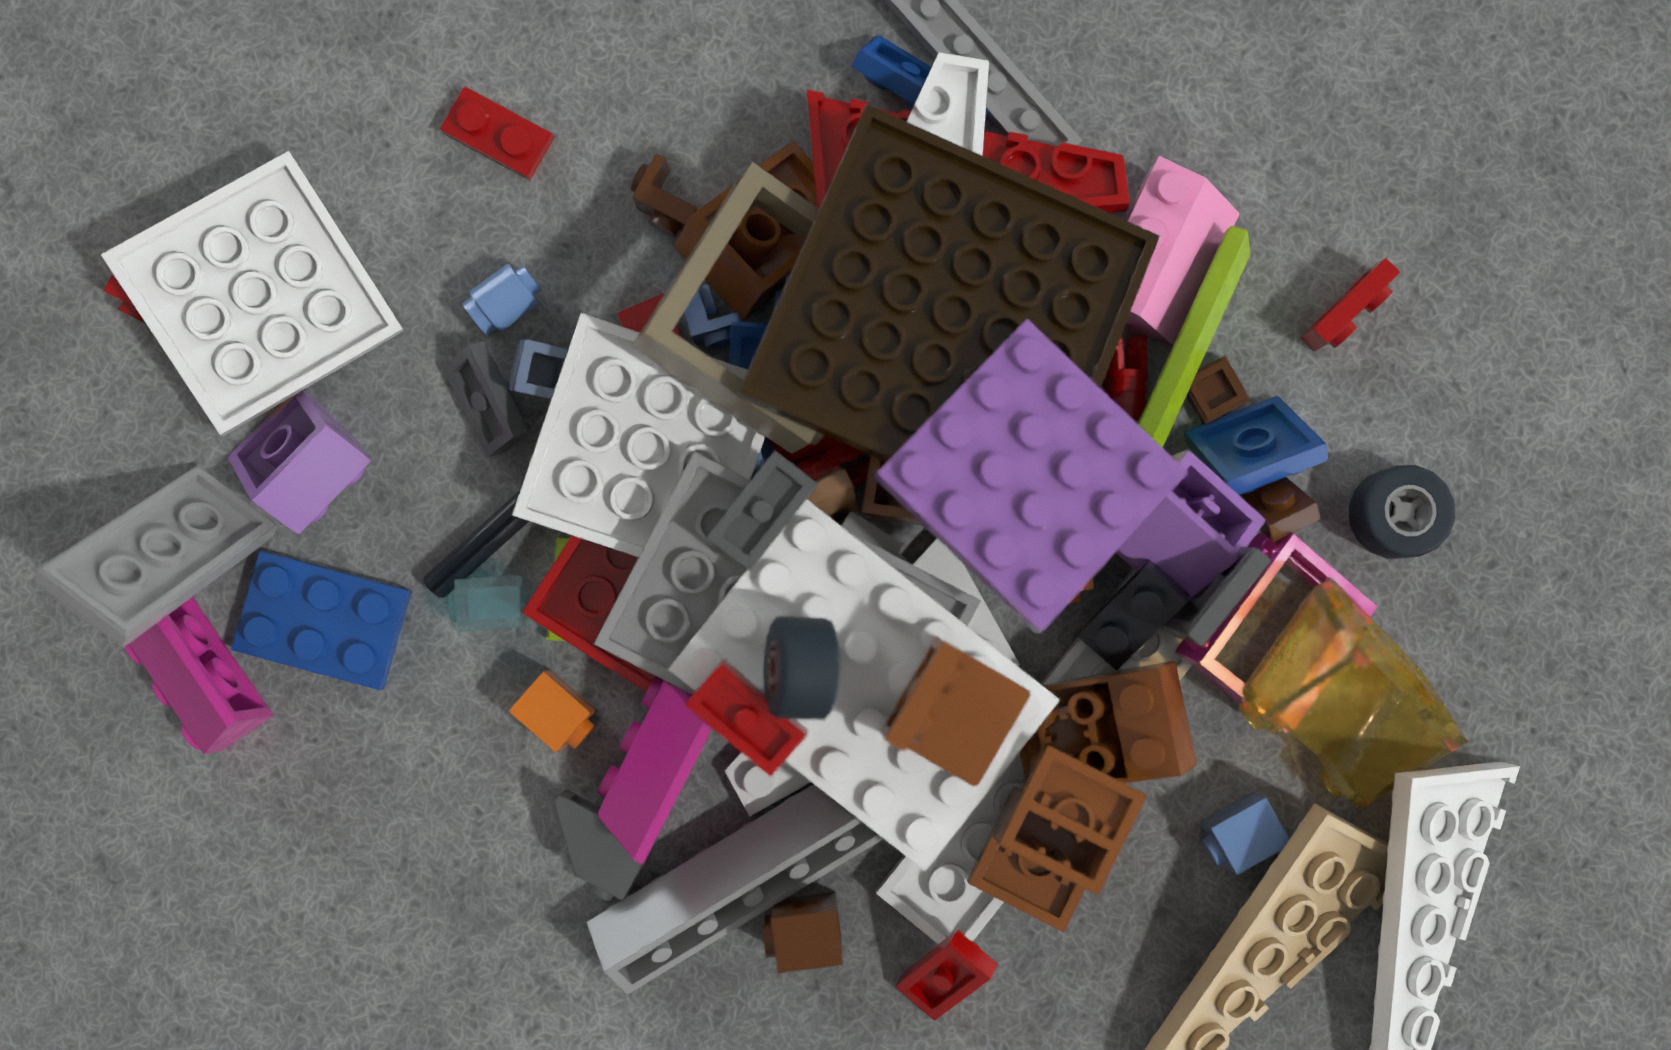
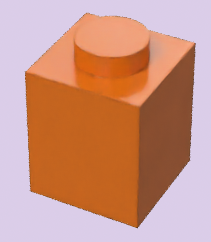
[509,670,597,753]

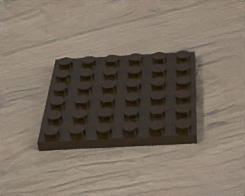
[738,104,1160,462]

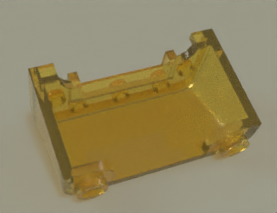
[1239,577,1469,810]

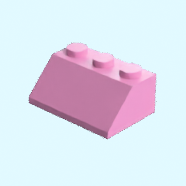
[1125,156,1240,347]

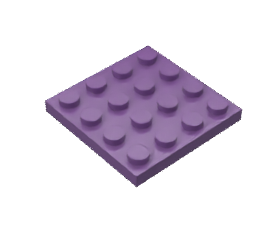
[874,319,1188,634]

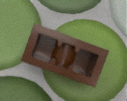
[762,892,843,974]

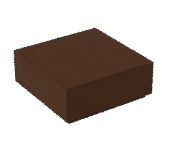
[1187,356,1250,424]

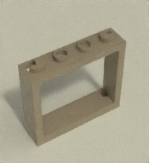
[631,162,824,454]

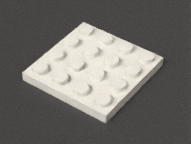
[101,151,404,436]
[513,313,765,557]

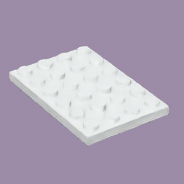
[668,499,1060,871]

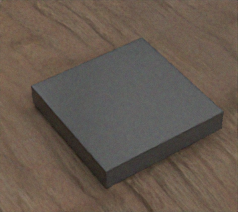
[1162,547,1272,646]

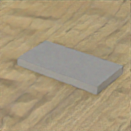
[34,466,278,648]

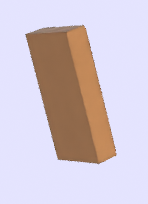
[807,468,859,521]

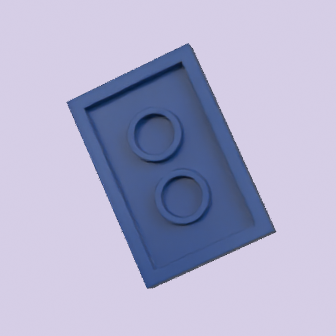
[231,551,412,690]

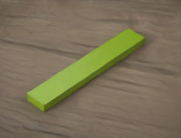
[1137,225,1251,448]

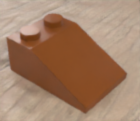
[674,141,817,320]

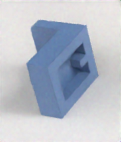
[674,277,741,349]

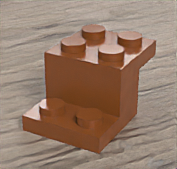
[967,743,1148,933]

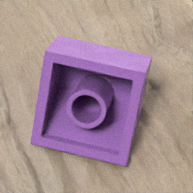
[227,390,372,535]

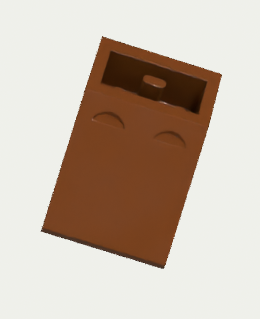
[1020,661,1197,783]

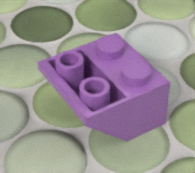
[1115,450,1265,601]

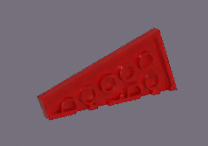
[806,89,1130,213]

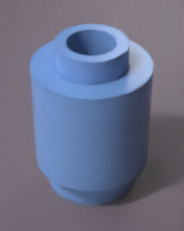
[462,263,542,336]

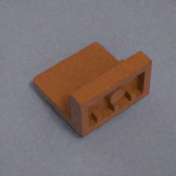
[880,636,1031,786]

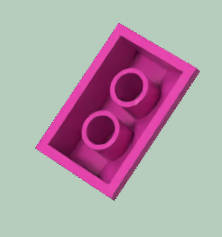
[124,597,273,754]
[597,676,712,864]

